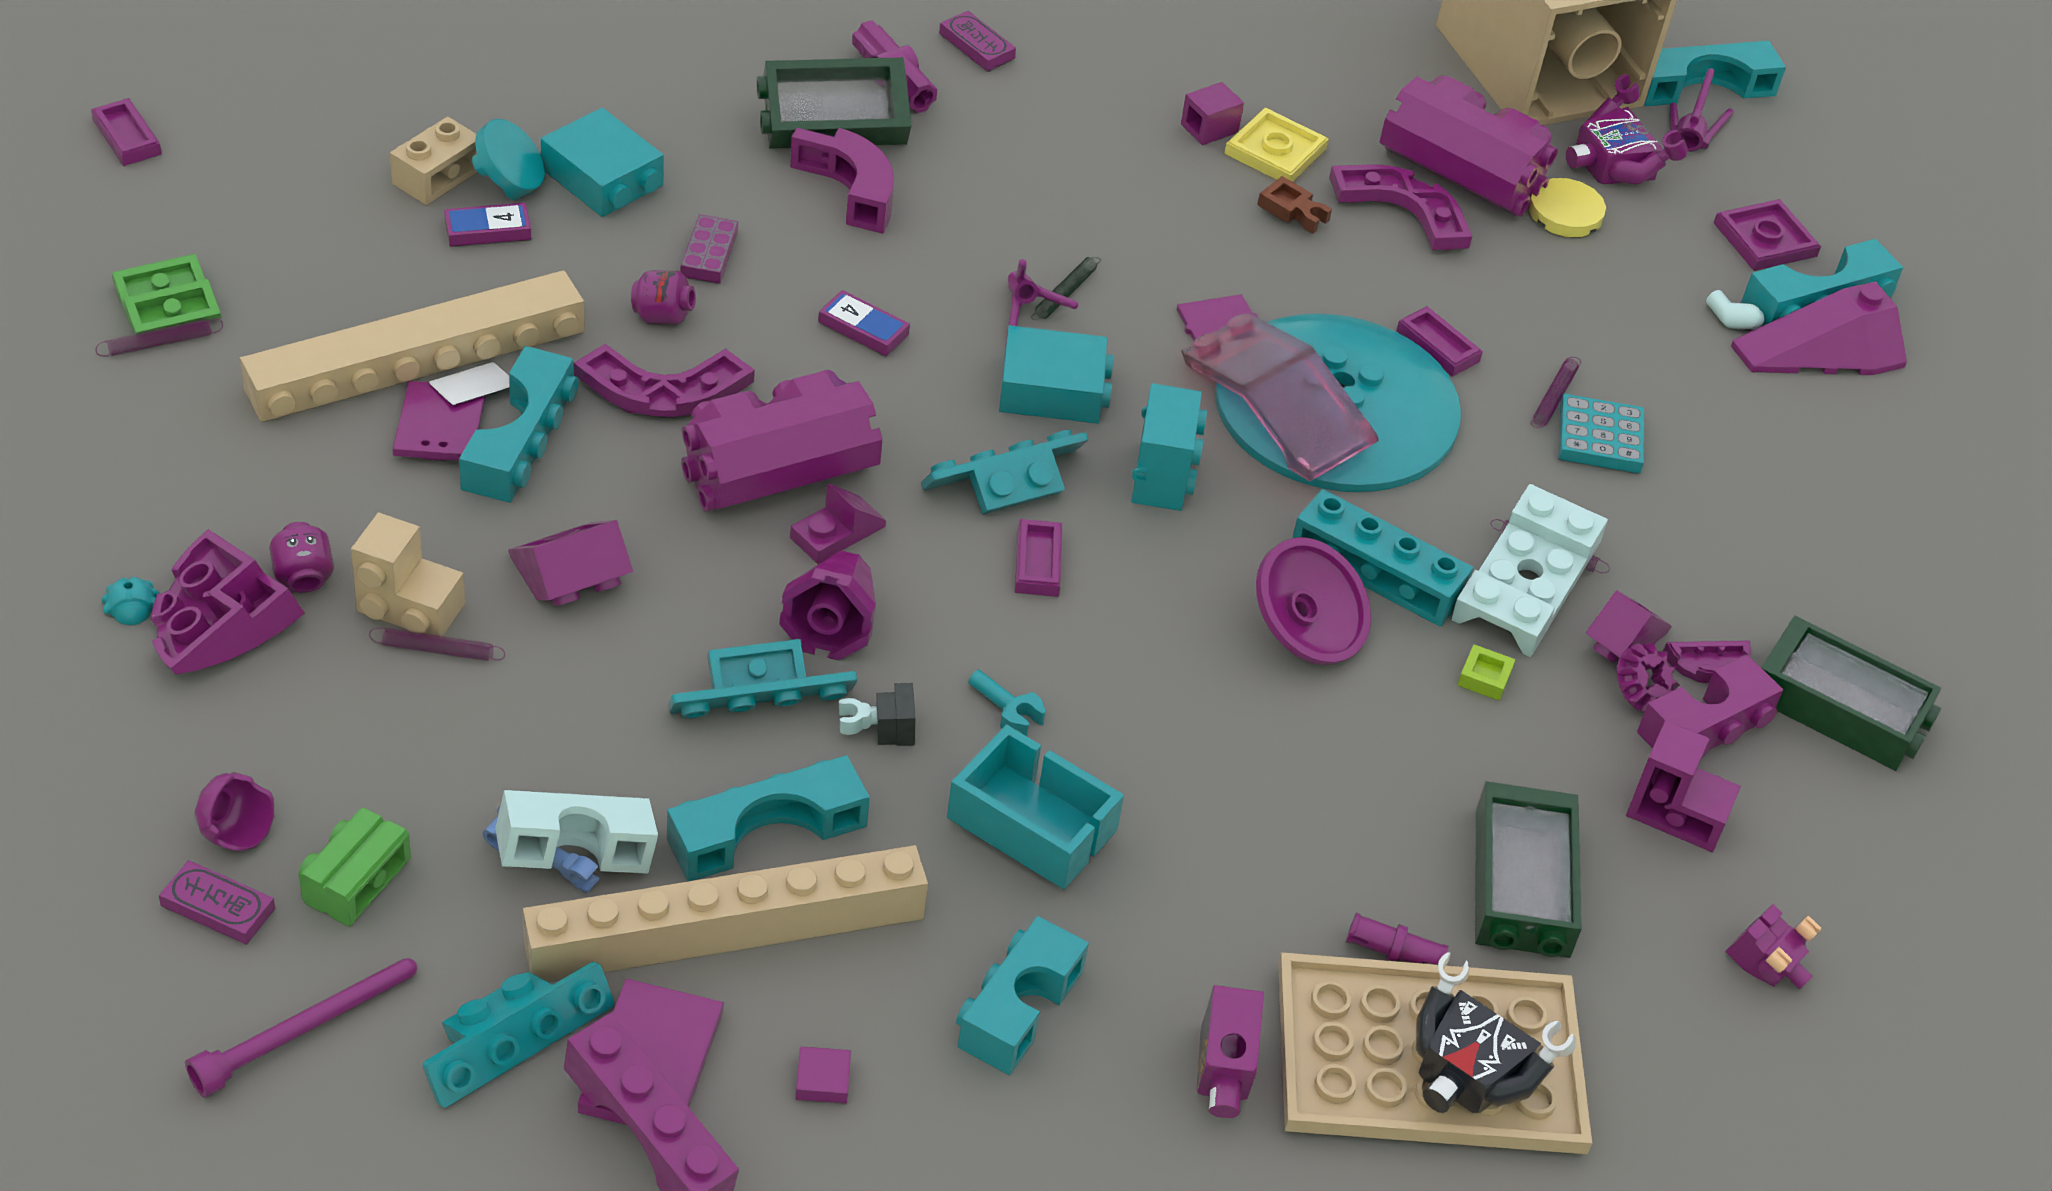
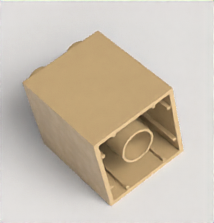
[1436,0,1677,125]

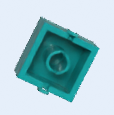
[1131,383,1207,511]

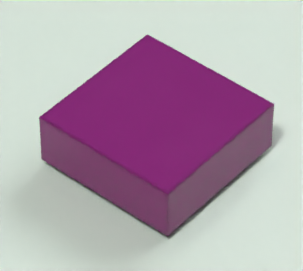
[795,1046,851,1103]

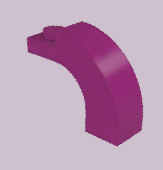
[790,128,894,234]

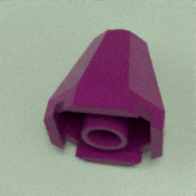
[779,550,876,661]

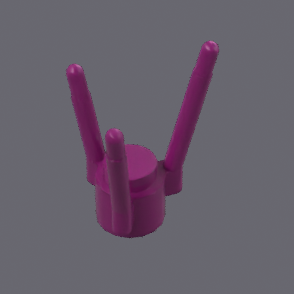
[1670,69,1733,151]

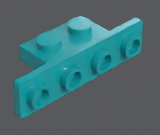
[921,430,1089,515]
[668,639,858,719]
[422,961,614,1108]

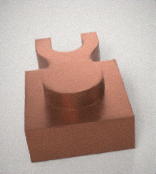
[1257,176,1332,234]

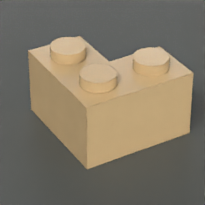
[351,512,465,640]

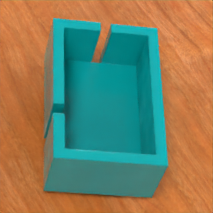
[947,724,1124,890]

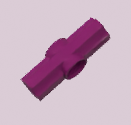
[852,20,938,113]

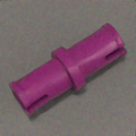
[1346,912,1449,965]

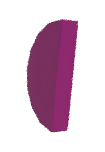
[1663,640,1751,684]

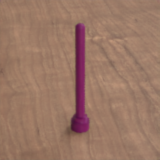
[185,958,417,1098]

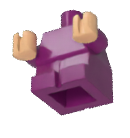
[1725,904,1821,989]

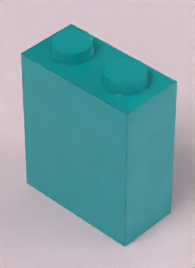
[540,107,664,217]
[999,325,1114,424]

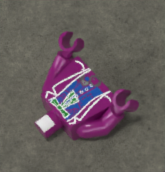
[1565,74,1688,185]

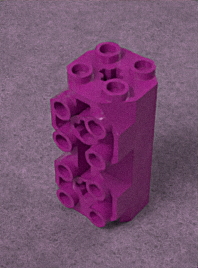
[1379,75,1558,217]
[681,370,883,511]

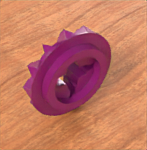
[1617,643,1680,713]

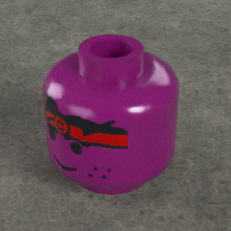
[631,270,696,325]

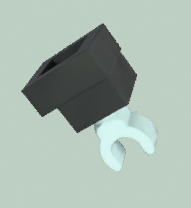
[839,683,916,746]

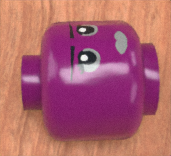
[269,522,334,593]

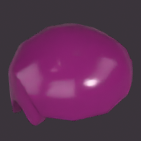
[194,772,275,852]

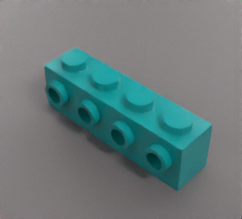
[1292,489,1474,627]

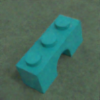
[956,916,1089,1076]

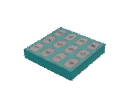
[1558,393,1644,473]

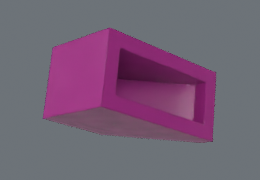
[1586,590,1672,663]

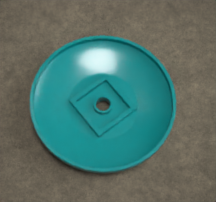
[1215,314,1461,492]

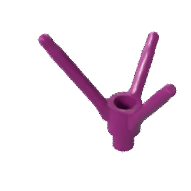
[1005,259,1078,346]

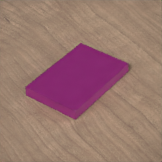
[578,978,724,1125]

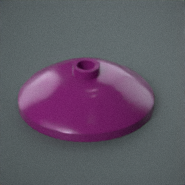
[1256,537,1371,665]

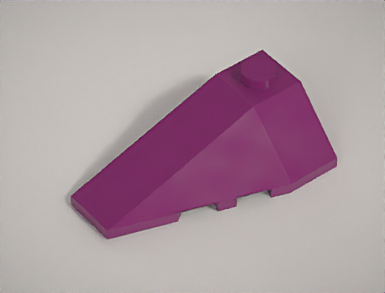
[1731,282,1907,375]

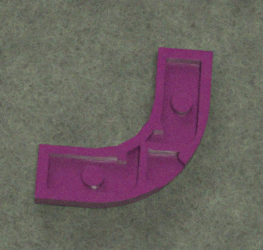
[1329,164,1472,250]
[574,344,755,417]

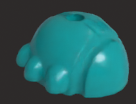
[102,577,160,625]

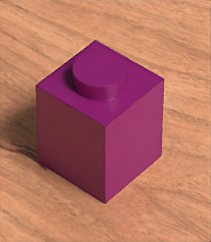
[1181,82,1244,146]

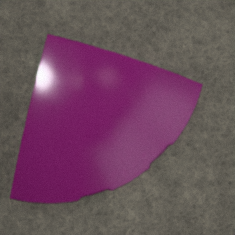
[151,529,305,675]

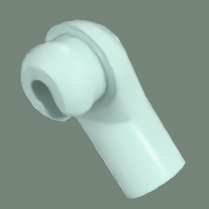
[1706,290,1764,330]

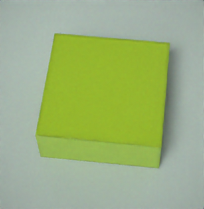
[1457,644,1516,701]

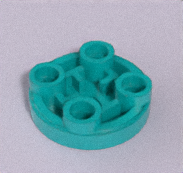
[472,119,545,201]

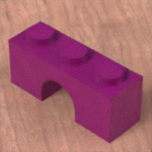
[1637,654,1783,757]

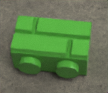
[298,807,411,927]

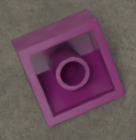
[508,520,633,606]

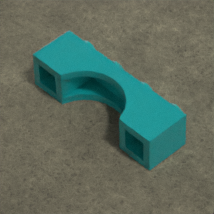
[1644,41,1786,107]
[1741,238,1904,326]
[459,346,579,503]
[667,755,870,882]

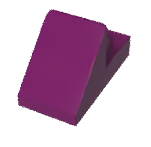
[790,484,886,564]

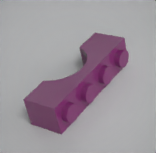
[563,1012,739,1191]

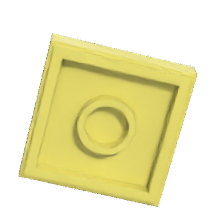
[1224,108,1329,182]

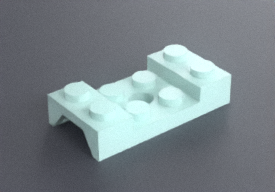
[1451,484,1608,658]

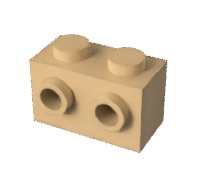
[390,116,477,206]

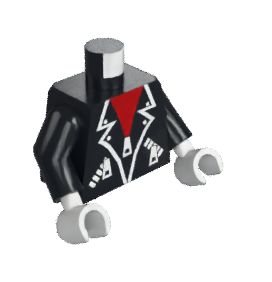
[1416,952,1576,1113]

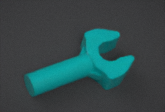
[968,669,1046,736]

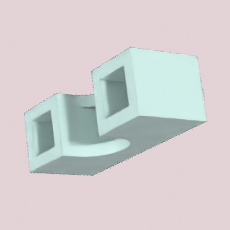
[495,790,658,874]

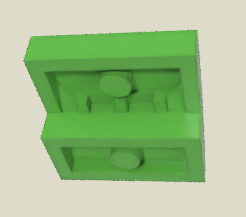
[112,253,221,337]

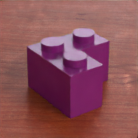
[1626,720,1741,853]

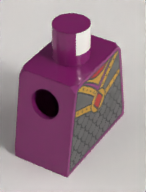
[1197,985,1264,1118]

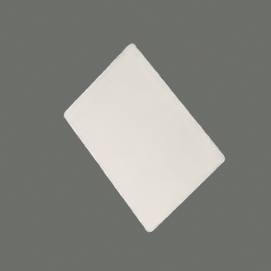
[429,362,509,405]

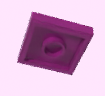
[1714,199,1821,271]

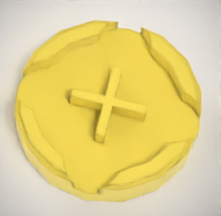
[1528,178,1606,237]

